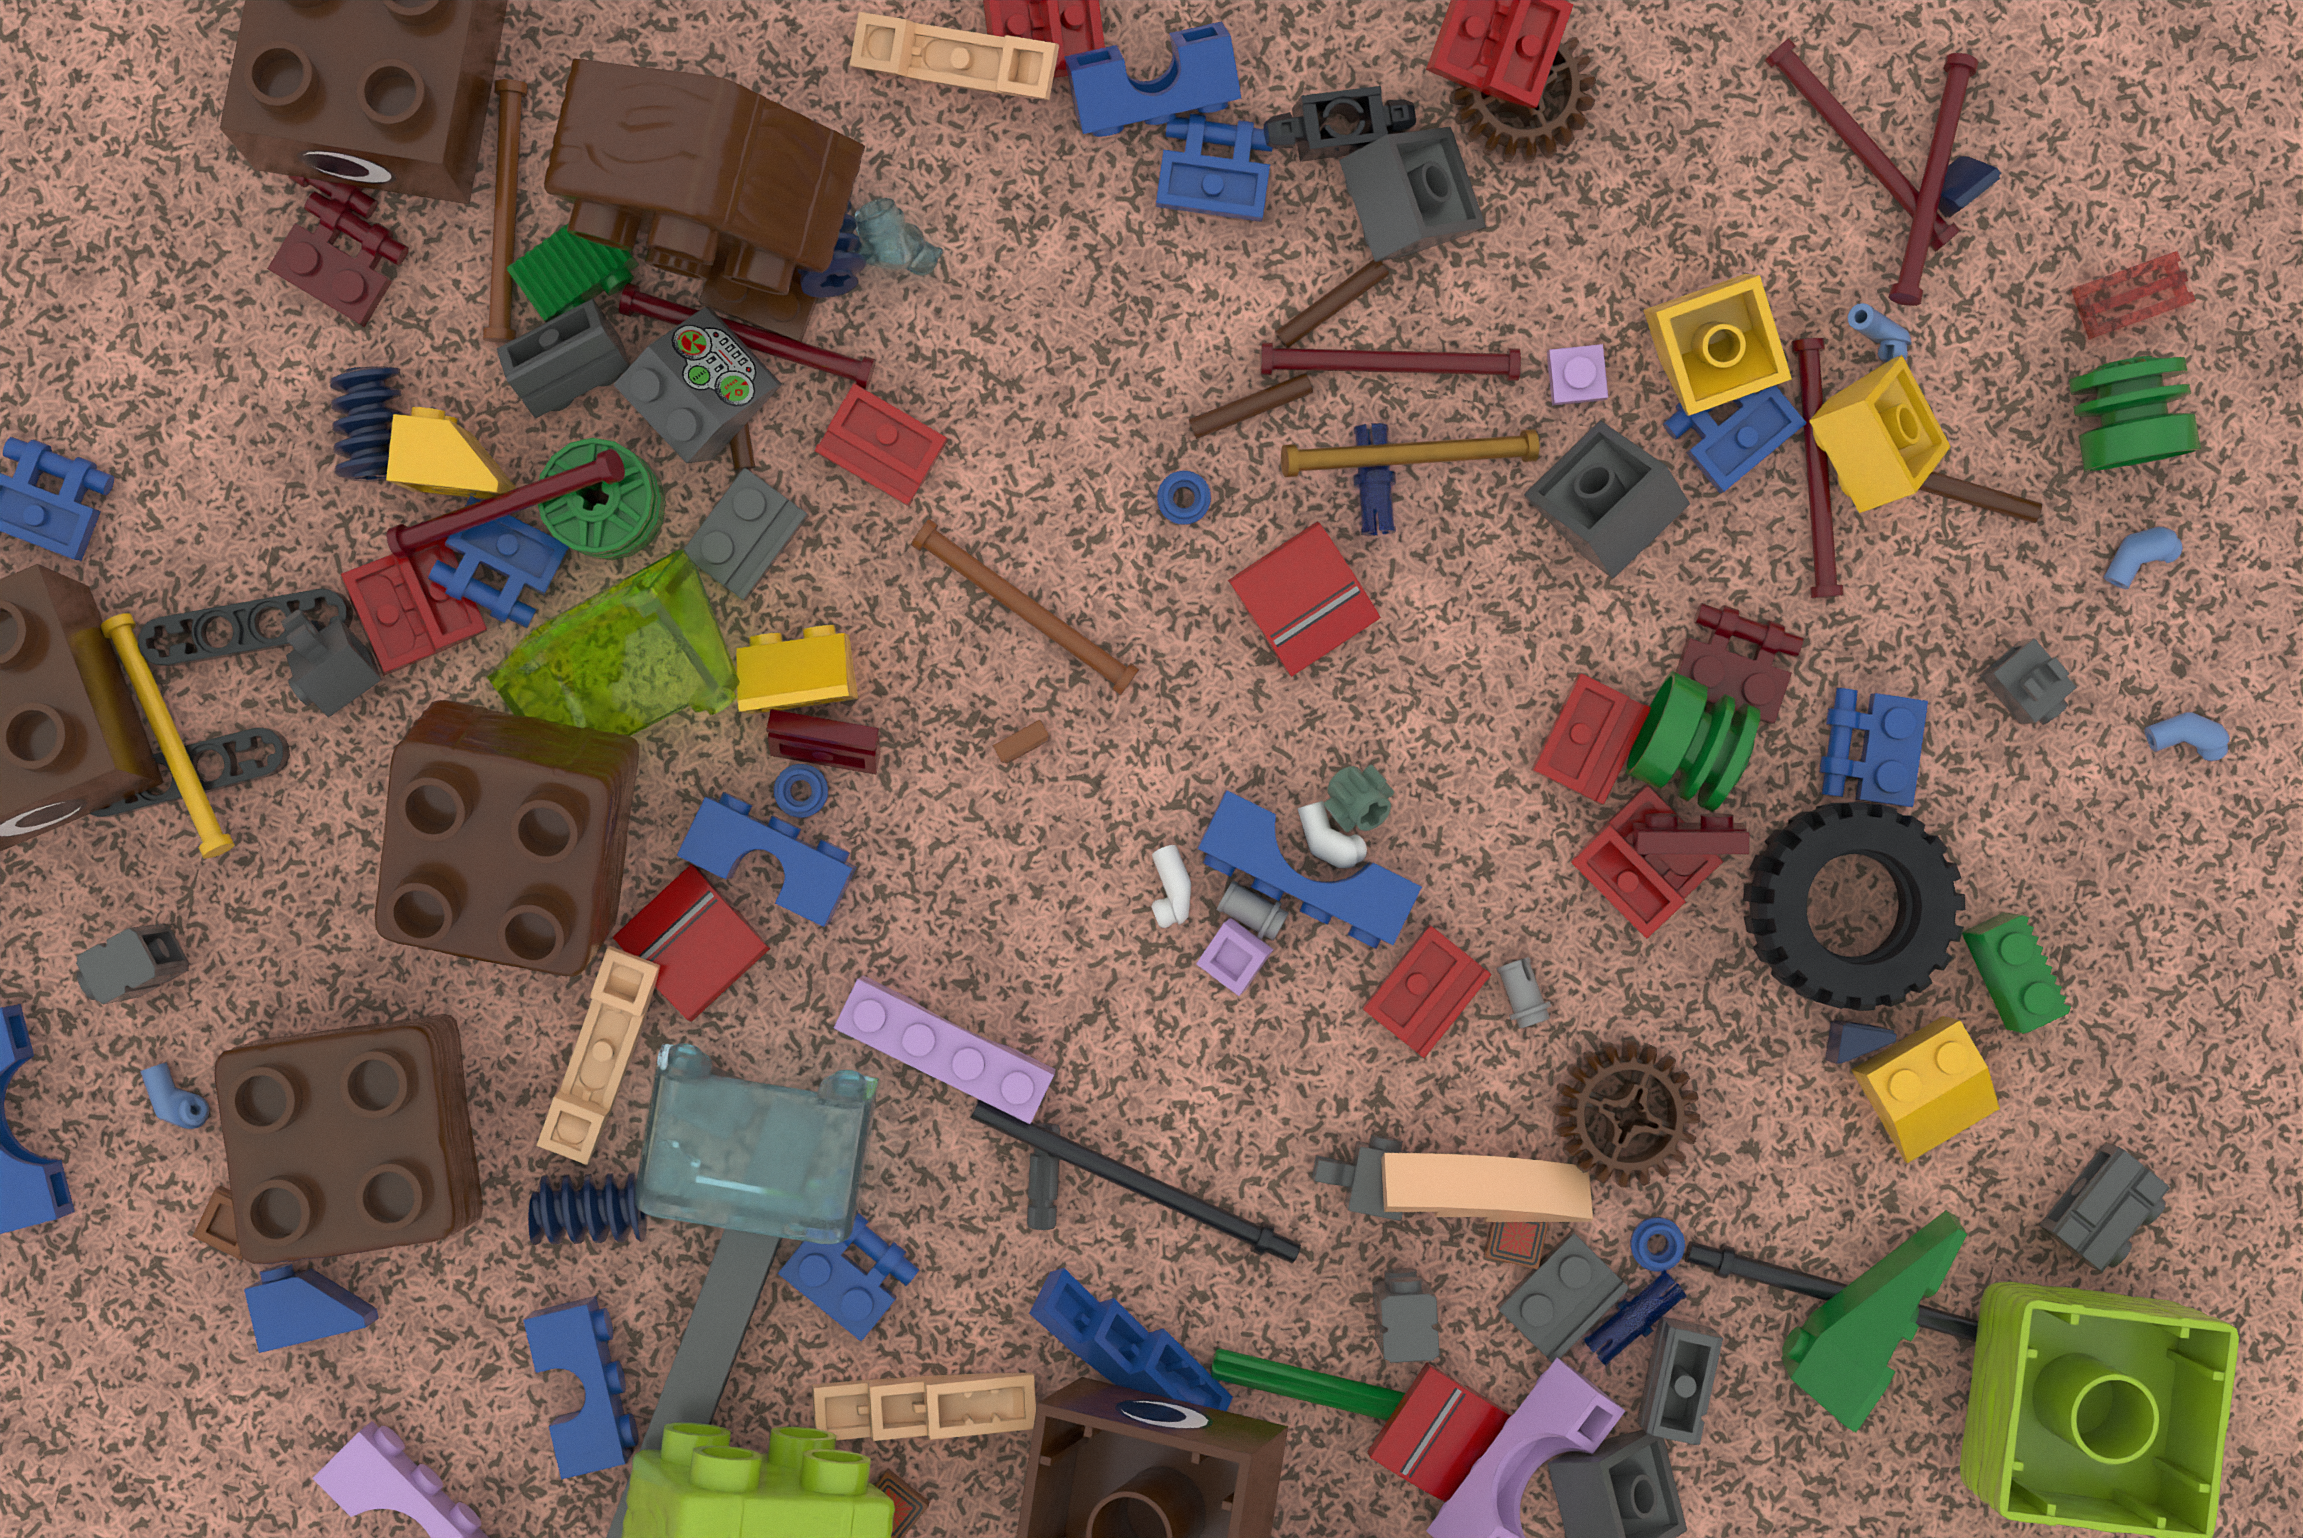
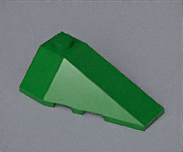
[1781,1210,1967,1433]

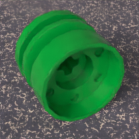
[2069,356,2201,472]
[538,438,666,561]
[1626,671,1761,812]

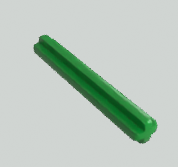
[1210,1349,1406,1421]

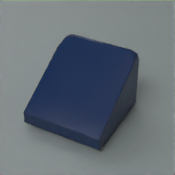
[1938,156,2002,218]
[1825,1019,1897,1064]

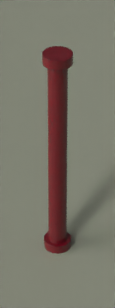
[1764,38,1960,252]
[1888,53,1979,306]
[619,283,876,390]
[1791,338,1844,599]
[1260,342,1521,381]
[386,449,625,558]

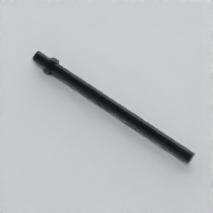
[970,1099,1301,1264]
[1685,1241,1978,1342]

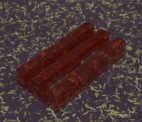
[2071,251,2196,340]

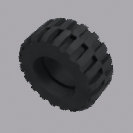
[1743,802,1966,1011]

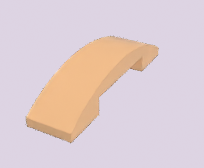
[849,12,1059,100]
[536,946,660,1165]

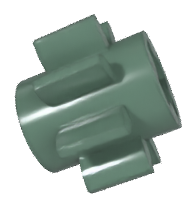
[1324,764,1394,832]

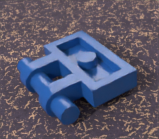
[1156,113,1272,222]
[1663,385,1807,494]
[0,437,114,561]
[428,495,569,628]
[1819,688,1928,807]
[777,1202,919,1341]

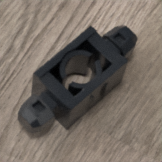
[1264,86,1416,162]

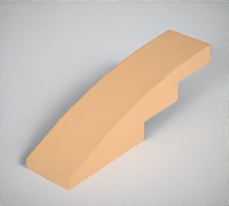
[1381,1153,1593,1222]
[812,1373,1036,1441]

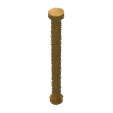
[1281,429,1540,478]

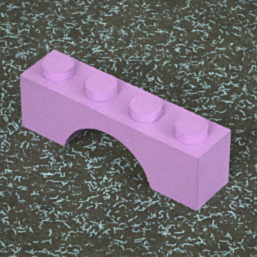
[834,975,1056,1124]
[1426,1358,1625,1538]
[312,1421,489,1538]

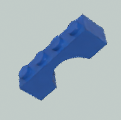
[1197,790,1422,949]
[0,1004,75,1234]

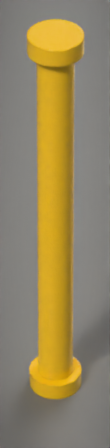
[100,613,234,859]

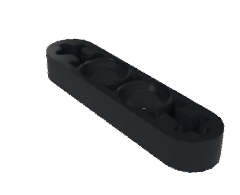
[138,589,353,666]
[90,728,290,817]

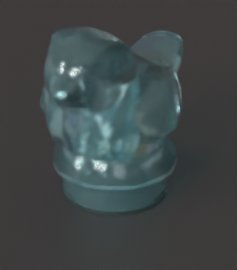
[854,198,944,276]

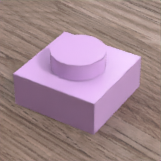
[1547,344,1608,406]
[1196,917,1274,996]

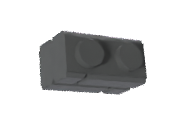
[497,298,630,419]
[76,923,190,1005]
[2039,1142,2170,1272]
[1372,1268,1440,1363]
[1637,1317,1723,1445]

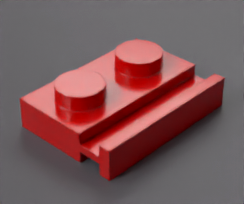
[814,383,948,507]
[1531,673,1651,805]
[1362,924,1492,1059]

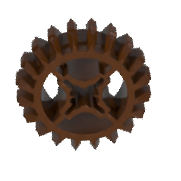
[1449,37,1596,164]
[1552,1040,1700,1188]

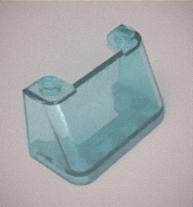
[635,1043,879,1244]

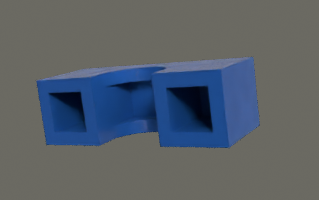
[1064,21,1242,137]
[676,792,857,927]
[523,1296,639,1480]

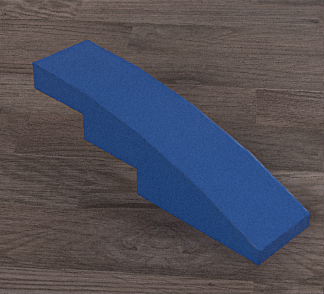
[1029,1268,1233,1411]

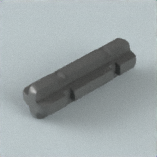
[1027,1123,1060,1230]

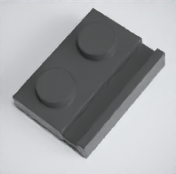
[680,467,809,601]
[1496,1230,1629,1363]

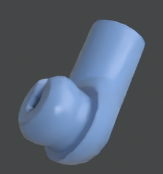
[1848,303,1912,362]
[2103,526,2183,589]
[2144,712,2230,761]
[140,1062,210,1129]

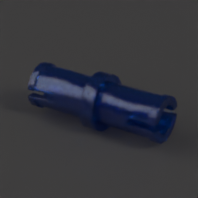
[1353,423,1396,536]
[1583,1269,1688,1366]

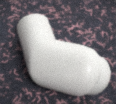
[1297,801,1367,868]
[1151,845,1191,928]

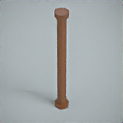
[483,79,528,343]
[911,519,1139,695]

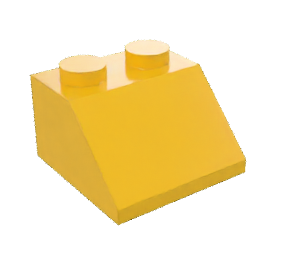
[1644,274,1792,416]
[1809,355,1951,513]
[386,407,516,499]
[736,625,858,714]
[1851,1016,2000,1163]

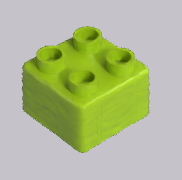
[1960,1281,2239,1538]
[621,1423,895,1538]

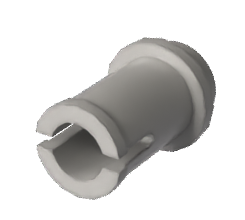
[1216,880,1289,941]
[1496,957,1551,1029]

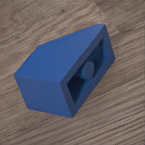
[244,1263,379,1353]

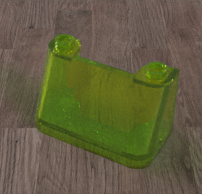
[486,549,740,736]

